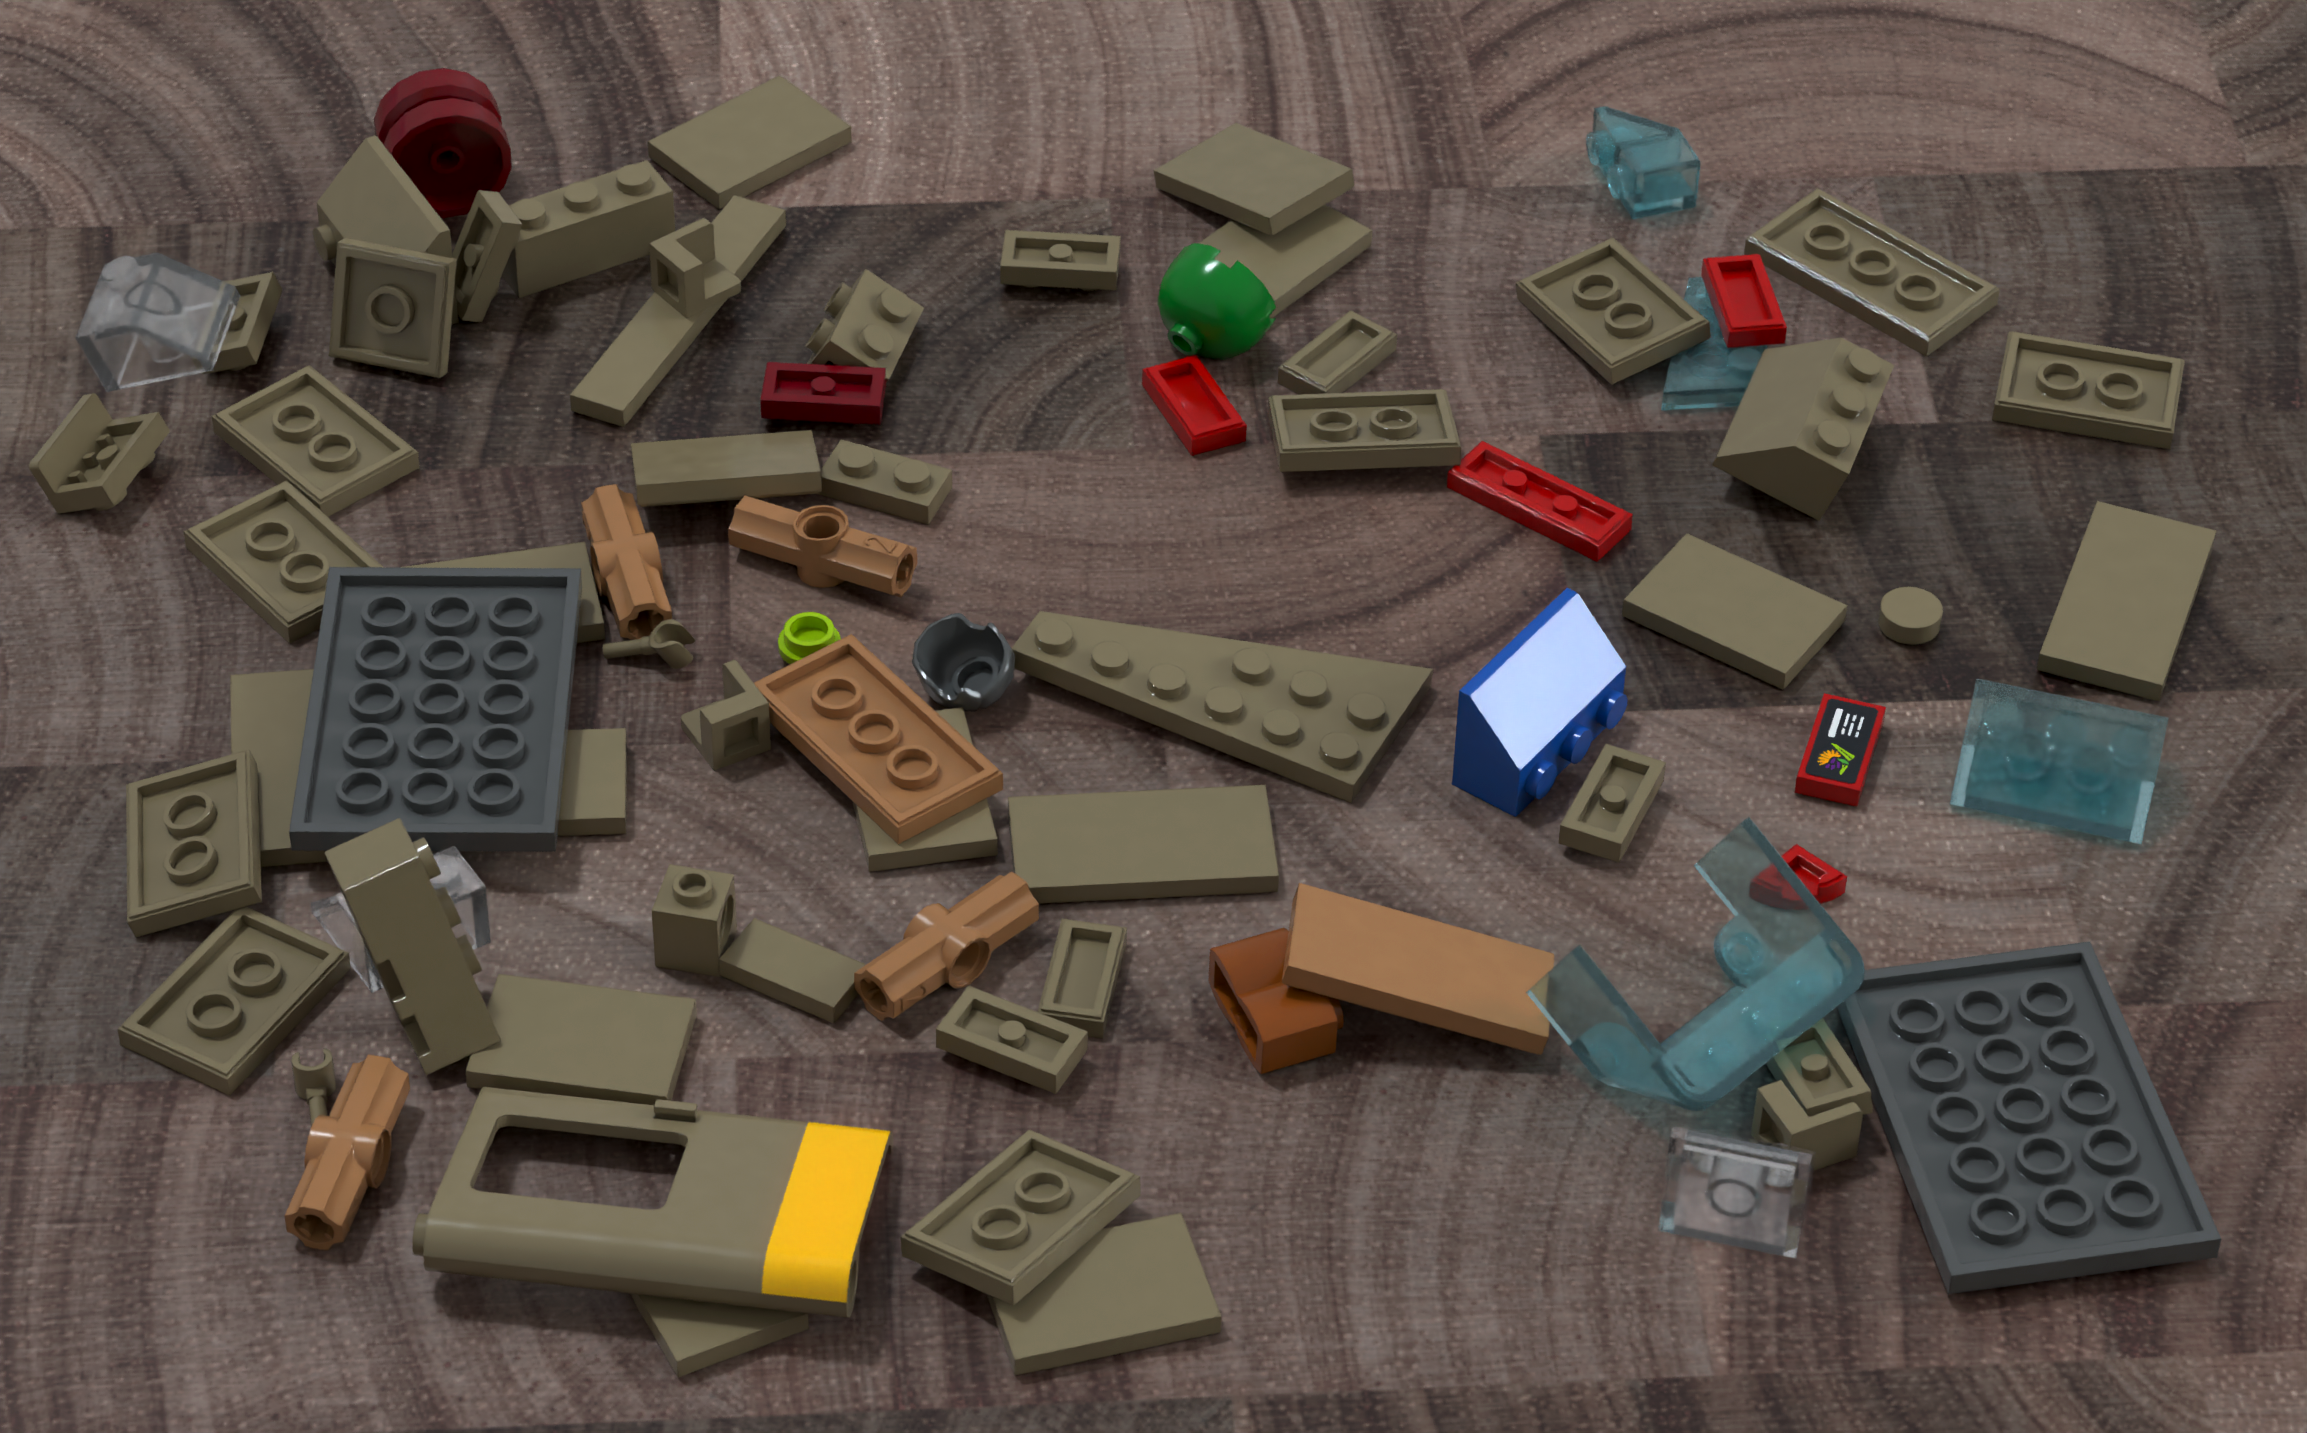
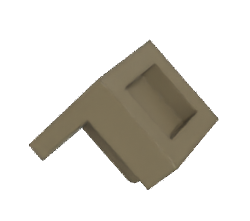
[649,218,741,318]
[681,660,771,771]
[1751,1080,1863,1181]

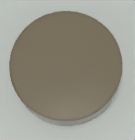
[1878,587,1943,645]

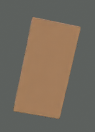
[754,634,1003,844]
[1282,883,1554,1055]

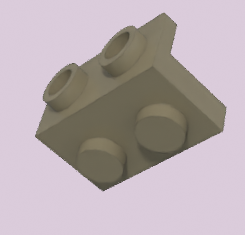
[805,269,924,383]
[29,393,170,514]

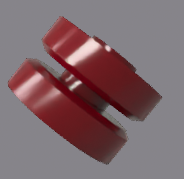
[374,68,512,218]

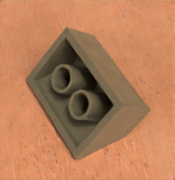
[313,135,458,325]
[502,160,675,298]
[1712,337,1894,521]

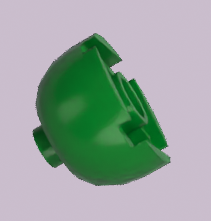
[1157,243,1276,360]

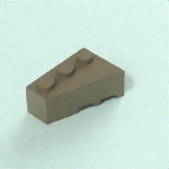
[324,818,501,1075]

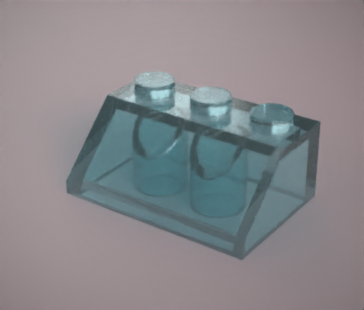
[1950,678,2169,845]

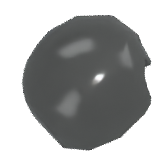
[912,613,1015,712]

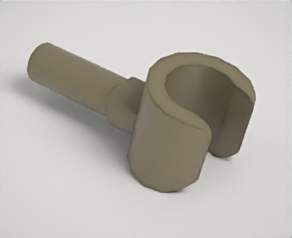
[603,619,695,669]
[291,1049,336,1127]

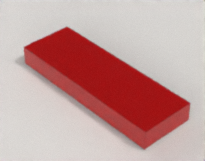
[1447,441,1633,562]

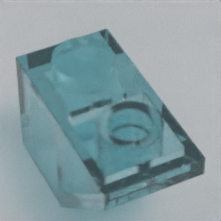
[1586,106,1701,219]

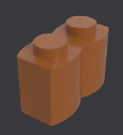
[1208,928,1344,1074]

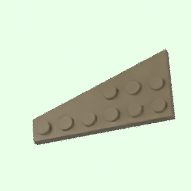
[1011,611,1433,803]

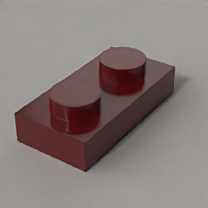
[760,362,886,425]

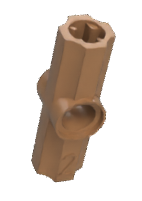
[581,484,672,640]
[728,496,917,598]
[854,871,1039,1021]
[284,1055,410,1250]

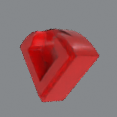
[1753,844,1847,906]

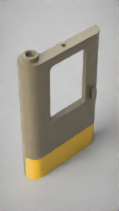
[412,1087,893,1318]

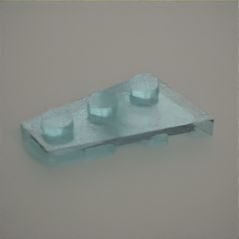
[1661,277,1769,411]

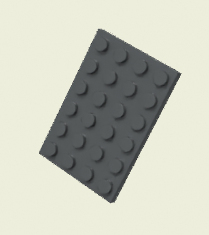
[289,567,582,852]
[1831,942,2221,1294]

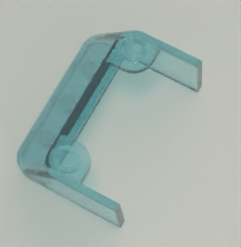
[1526,817,1865,1111]

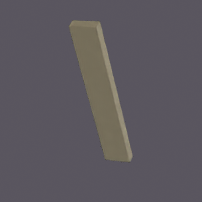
[570,195,786,427]

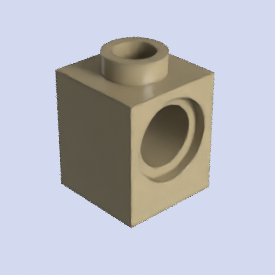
[652,864,737,977]

